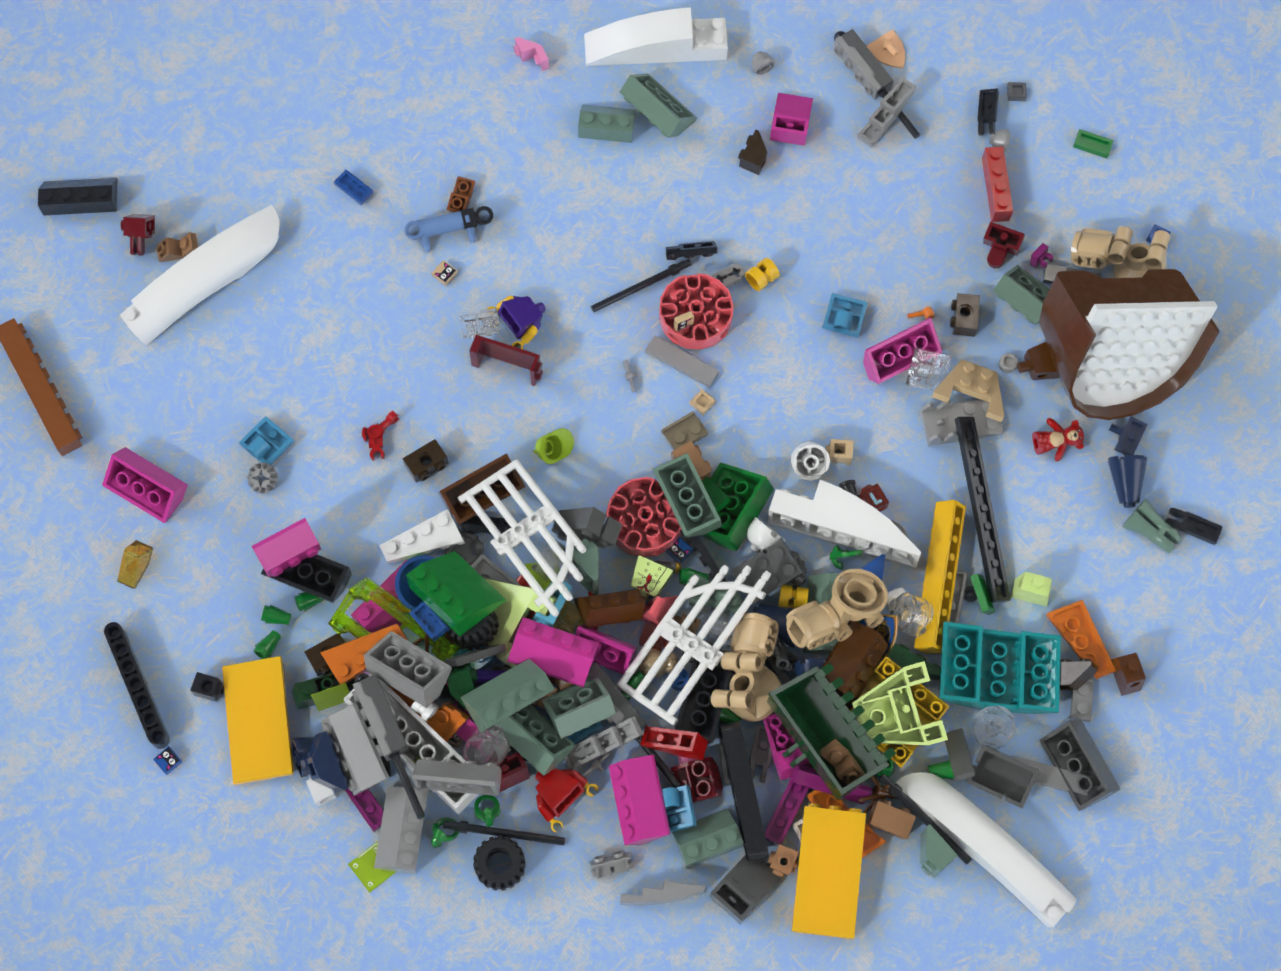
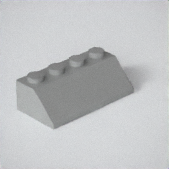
[363,631,452,708]
[322,703,389,796]
[411,757,502,796]
[374,787,428,874]

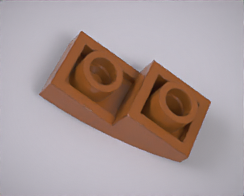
[446,176,476,212]

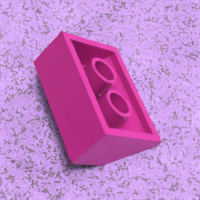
[252,518,321,577]
[575,624,637,675]

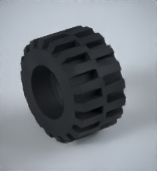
[444,611,499,651]
[473,835,526,891]

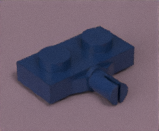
[1109,416,1148,455]

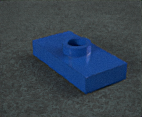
[334,170,373,205]
[410,601,450,642]

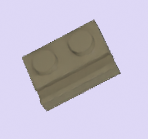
[661,411,708,450]

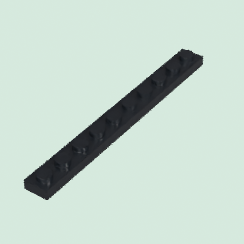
[954,417,1011,603]
[689,536,790,685]

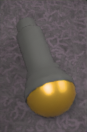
[653,560,682,574]

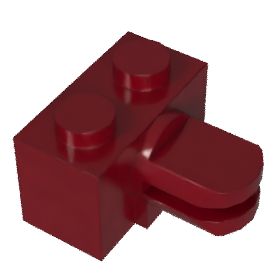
[121,214,155,256]
[983,221,1025,269]
[486,744,530,793]

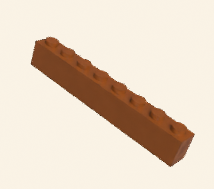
[0,318,83,456]

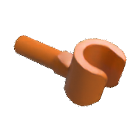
[907,307,935,319]

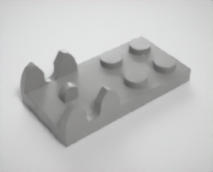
[920,400,1003,446]

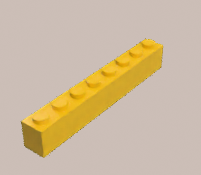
[914,499,966,654]

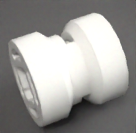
[411,701,439,722]

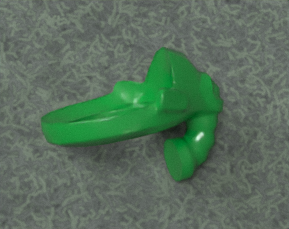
[829,545,863,570]
[474,795,501,827]
[431,817,459,848]

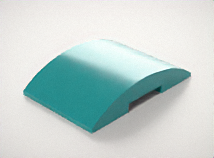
[939,622,1061,714]

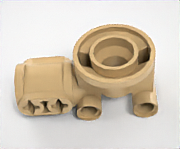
[1071,226,1170,278]
[786,569,888,650]
[711,613,782,722]

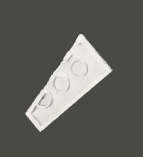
[379,509,465,564]

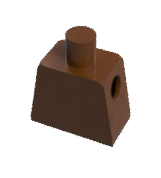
[1017,342,1059,380]
[1111,653,1146,696]

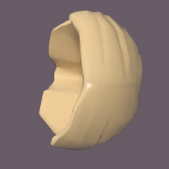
[639,649,678,678]

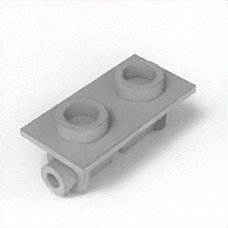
[589,850,633,878]

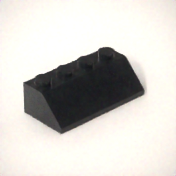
[38,178,118,216]
[261,555,352,603]
[674,659,732,743]

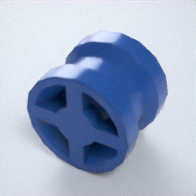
[671,669,689,691]

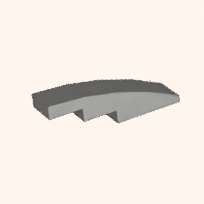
[858,78,917,147]
[564,716,643,770]
[620,881,705,906]

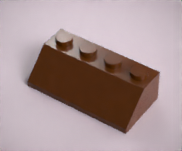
[438,453,526,525]
[822,621,889,706]

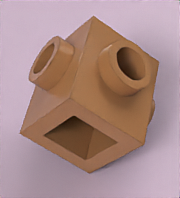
[767,844,799,878]

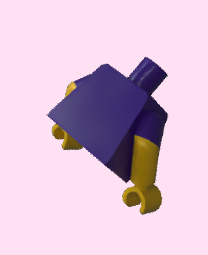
[486,295,546,350]

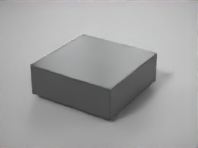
[1007,82,1027,101]

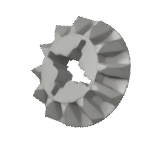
[247,463,278,493]

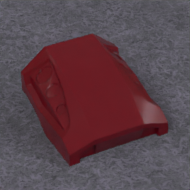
[671,757,723,804]

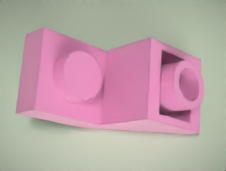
[513,37,549,71]

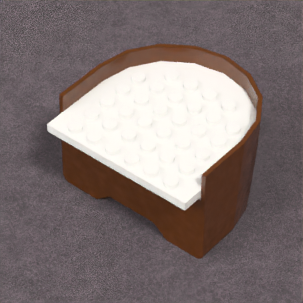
[1039,269,1220,420]

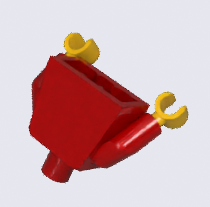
[535,768,598,833]

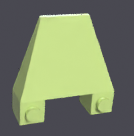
[484,578,557,667]
[852,661,948,745]

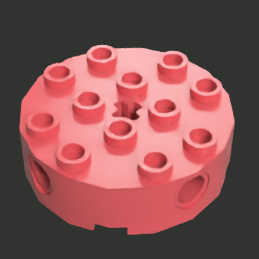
[659,273,733,350]
[606,477,682,558]

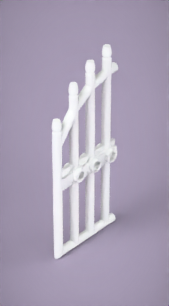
[457,459,586,617]
[616,565,771,726]

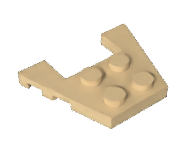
[932,359,1004,422]

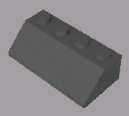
[1039,718,1121,811]

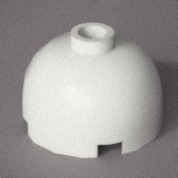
[790,441,830,481]
[747,517,786,553]

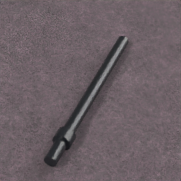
[590,259,692,313]
[878,773,972,865]
[443,820,565,846]

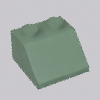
[920,824,958,878]

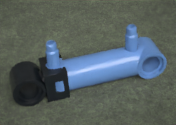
[405,206,493,252]

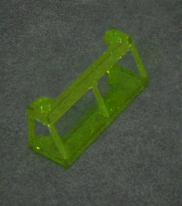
[328,577,461,662]

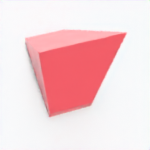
[642,596,678,626]

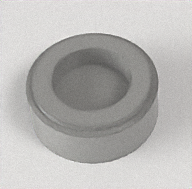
[999,353,1018,373]

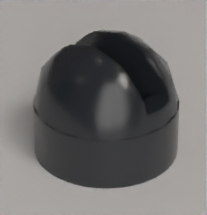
[964,586,978,602]

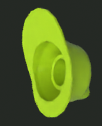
[533,428,574,464]

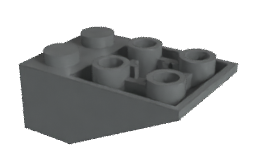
[709,855,780,925]

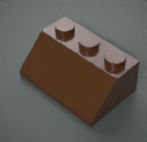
[574,589,645,628]

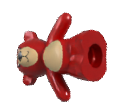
[1032,418,1084,462]

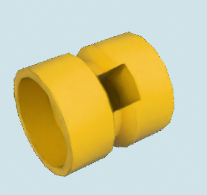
[745,257,780,292]
[778,585,809,609]

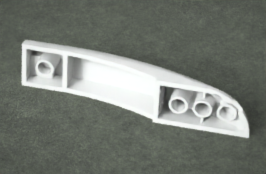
[119,205,280,346]
[894,772,1077,927]

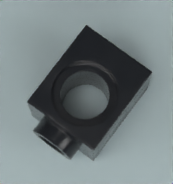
[190,672,224,702]

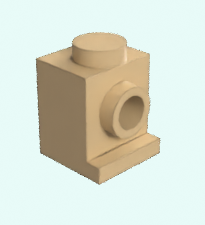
[825,439,854,465]

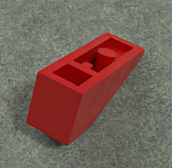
[640,726,708,760]

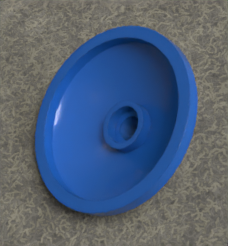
[395,555,435,611]

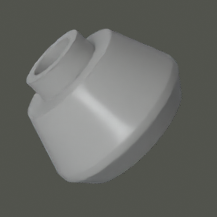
[752,51,775,75]
[989,129,1010,152]

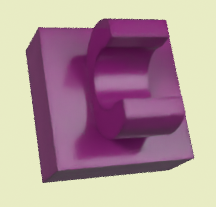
[1030,243,1053,268]

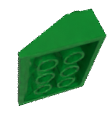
[701,462,774,552]
[406,551,506,637]

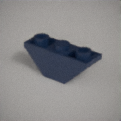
[305,731,348,792]

